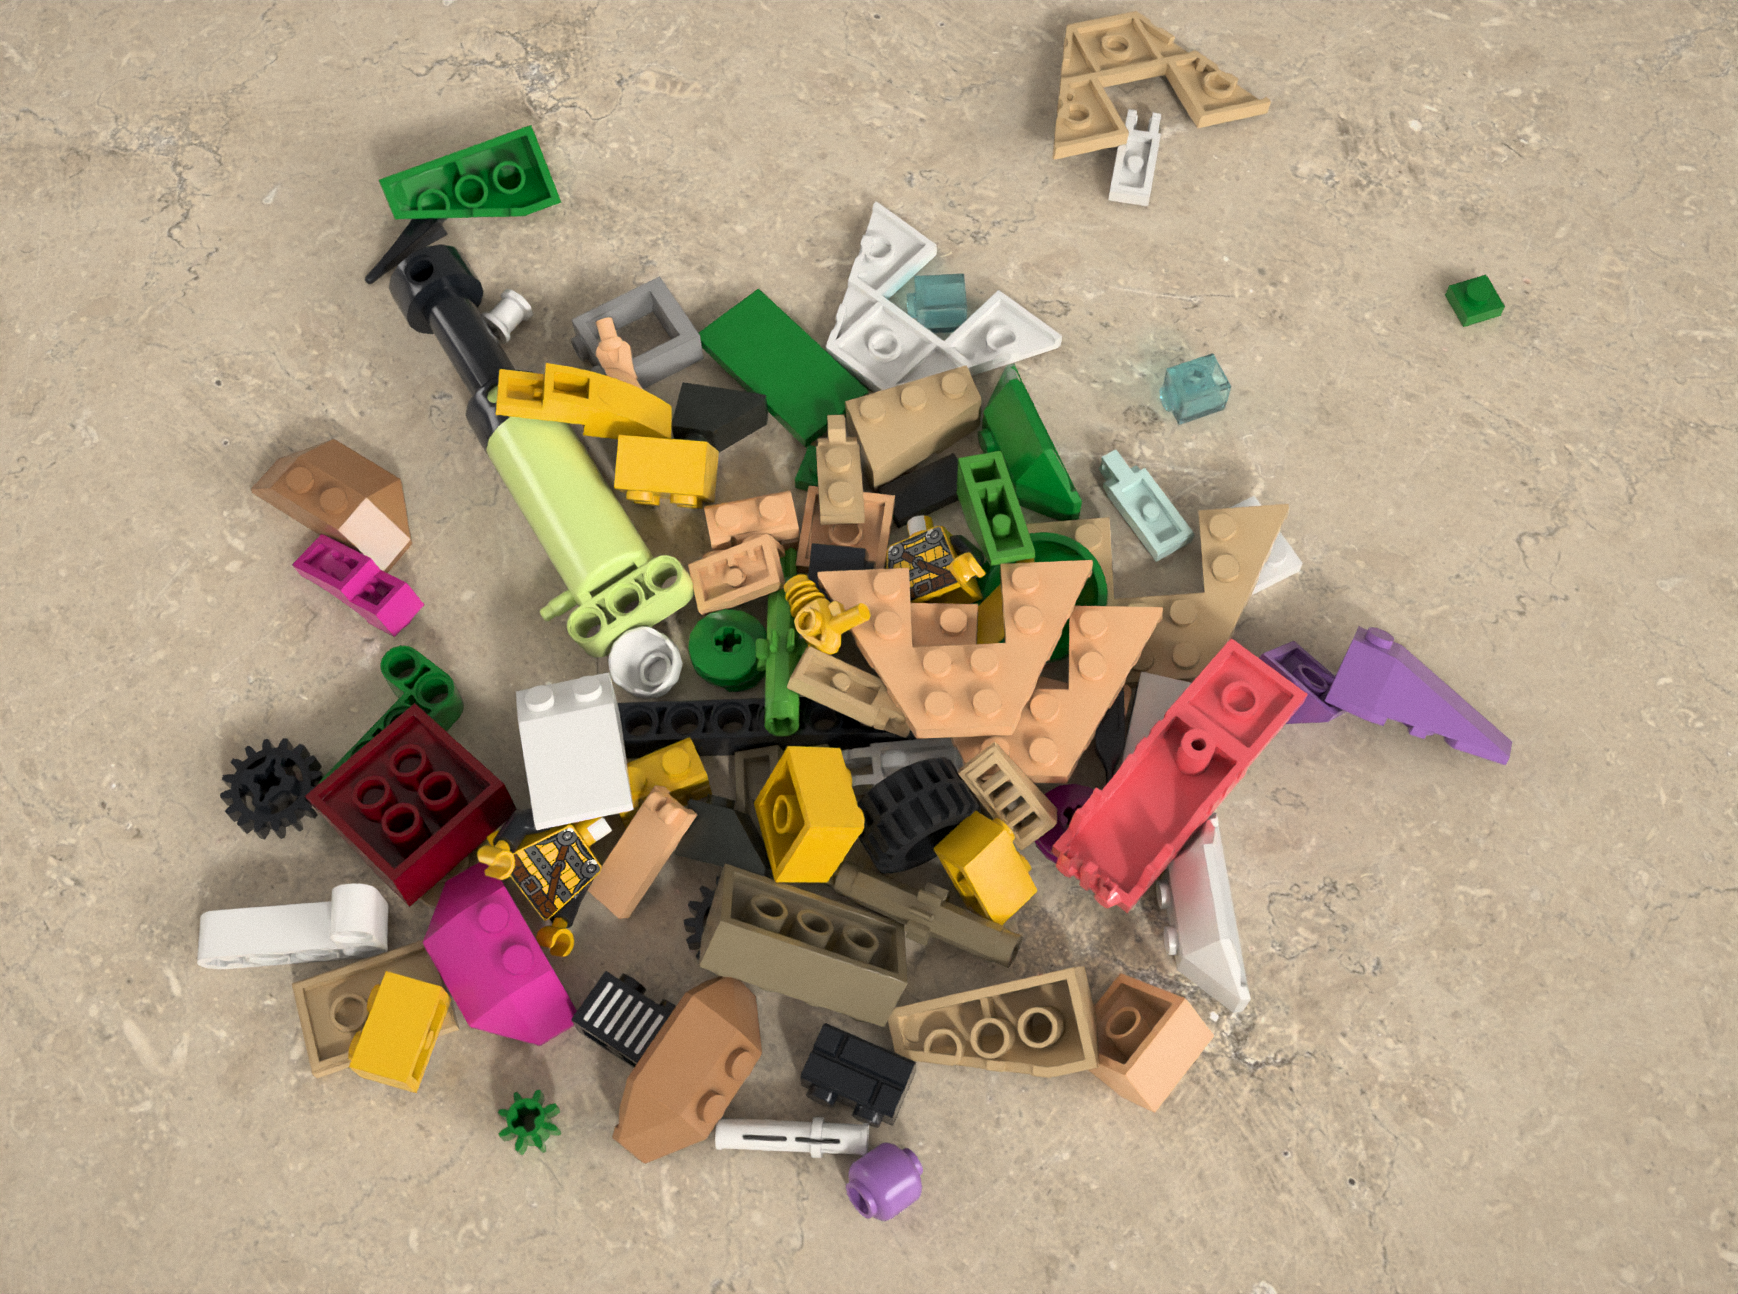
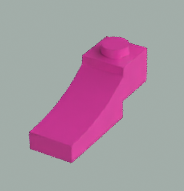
[292,534,424,637]

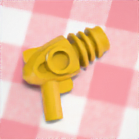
[784,574,870,655]

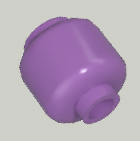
[846,1142,923,1221]

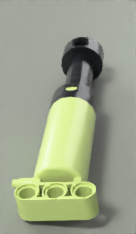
[389,244,694,658]

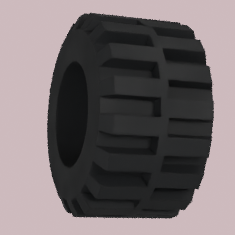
[857,757,981,874]

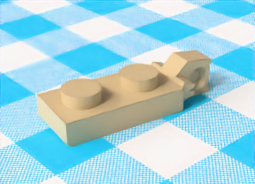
[816,415,865,525]
[787,646,911,738]

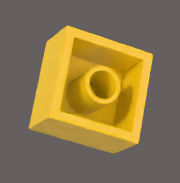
[614,435,719,509]
[754,746,865,883]

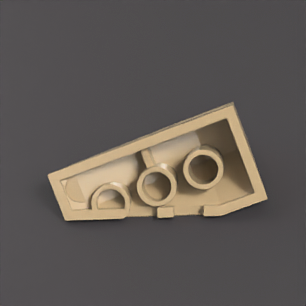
[888,966,1099,1078]

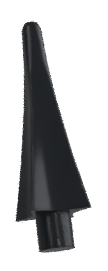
[365,218,448,284]

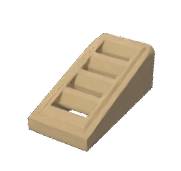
[958,742,1057,850]

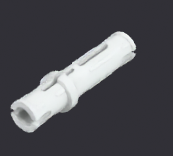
[715,1117,869,1158]

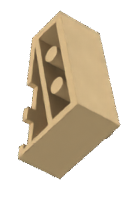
[845,365,982,493]

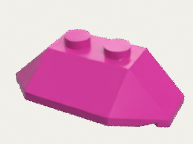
[422,862,577,1046]

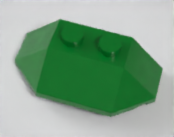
[977,363,1082,521]

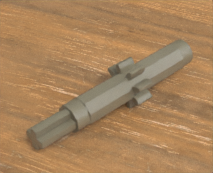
[822,861,1022,968]

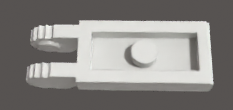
[1108,109,1161,206]
[841,737,967,795]

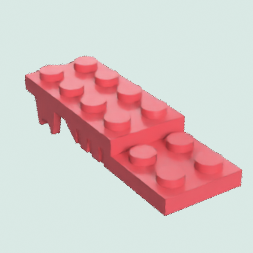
[1051,638,1308,913]

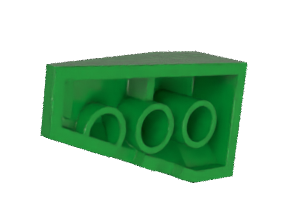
[378,125,561,220]

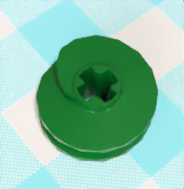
[688,609,767,692]

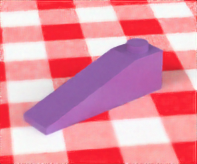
[1324,626,1512,765]

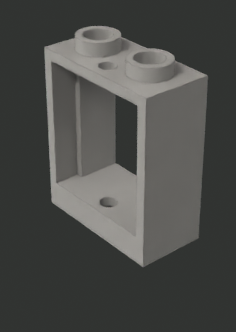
[571,276,704,389]

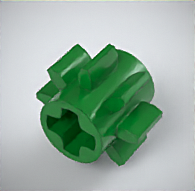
[498,1089,561,1155]

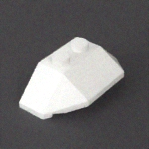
[1156,813,1251,1013]

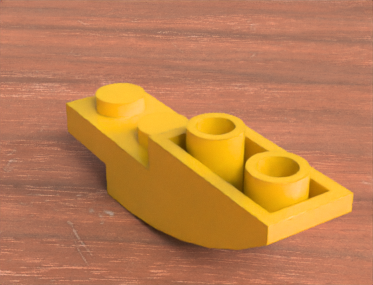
[495,363,672,439]

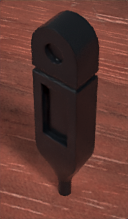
[1094,686,1125,784]

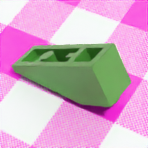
[957,451,1035,566]

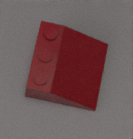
[305,703,517,907]

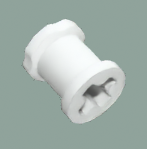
[481,289,533,344]

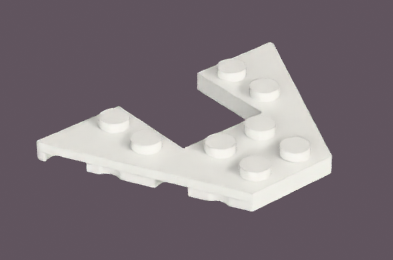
[826,201,1062,393]

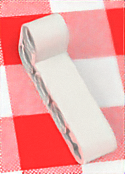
[197,884,389,969]

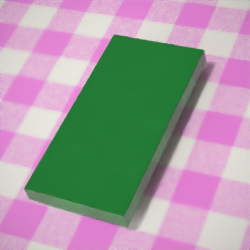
[698,288,869,448]

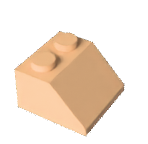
[1089,973,1214,1113]

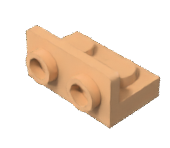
[688,534,786,616]

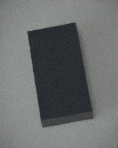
[878,453,959,529]

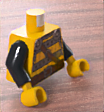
[884,515,986,604]
[477,808,612,957]

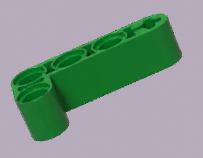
[318,645,464,785]

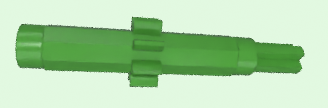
[756,547,808,736]

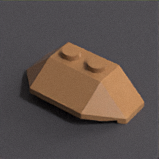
[250,439,412,573]
[612,976,762,1164]

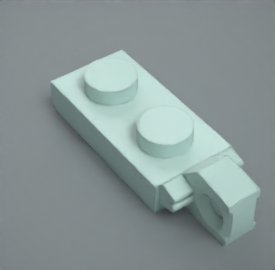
[1099,449,1194,562]

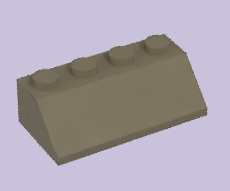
[699,863,908,1027]

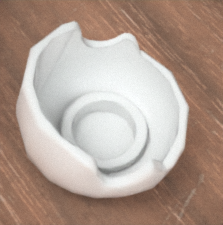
[608,626,683,700]

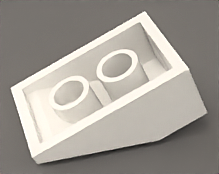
[516,672,634,830]

